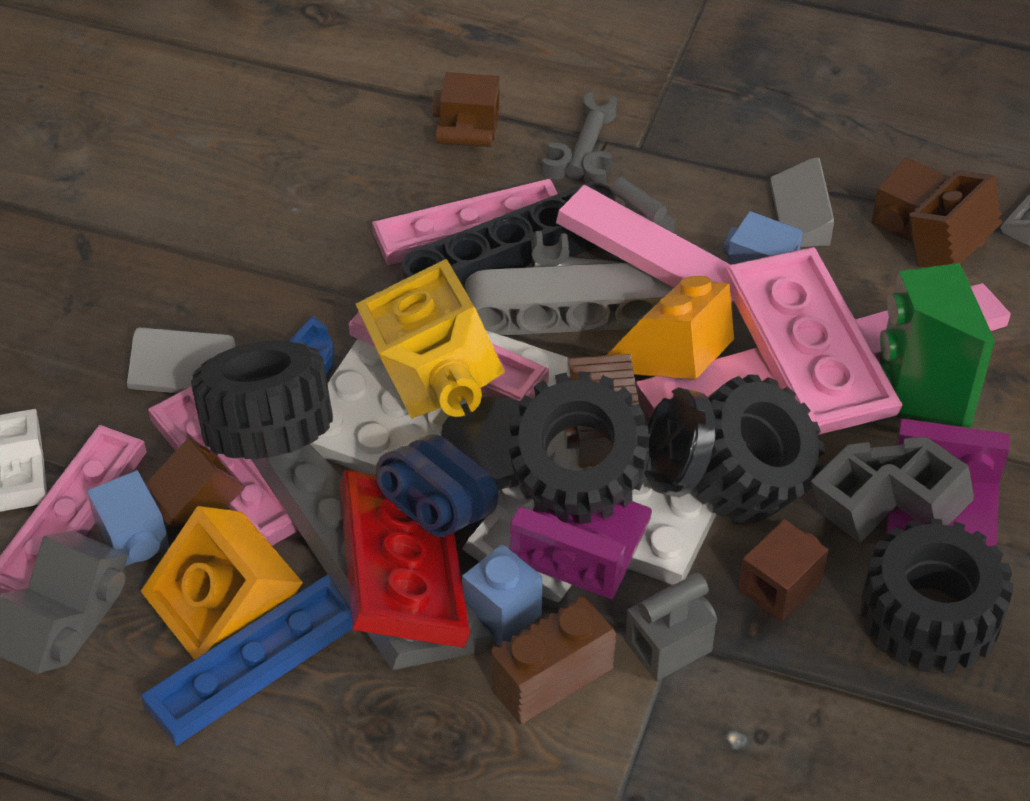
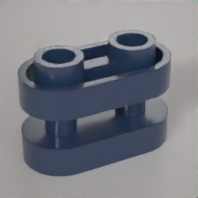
[376,434,498,537]

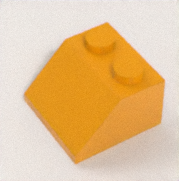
[607,276,734,380]
[141,506,303,660]

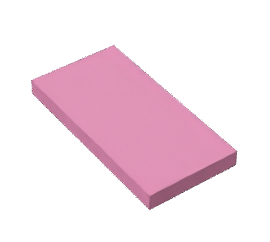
[721,247,902,435]

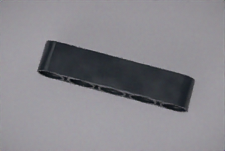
[402,182,616,288]

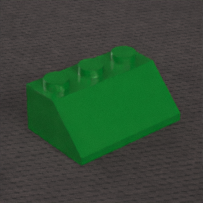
[879,263,995,428]

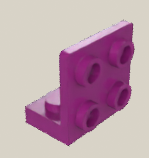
[885,419,1010,546]
[509,501,652,600]

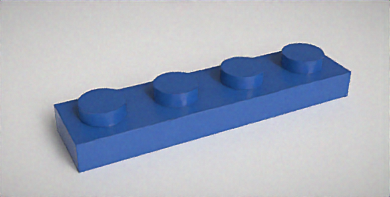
[141,574,352,746]

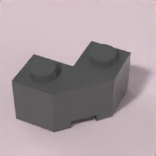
[811,437,974,543]
[0,531,128,674]

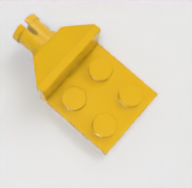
[355,259,505,419]

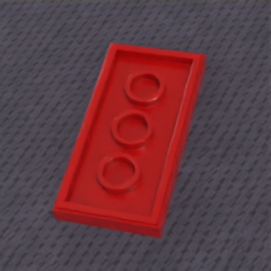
[339,470,470,648]

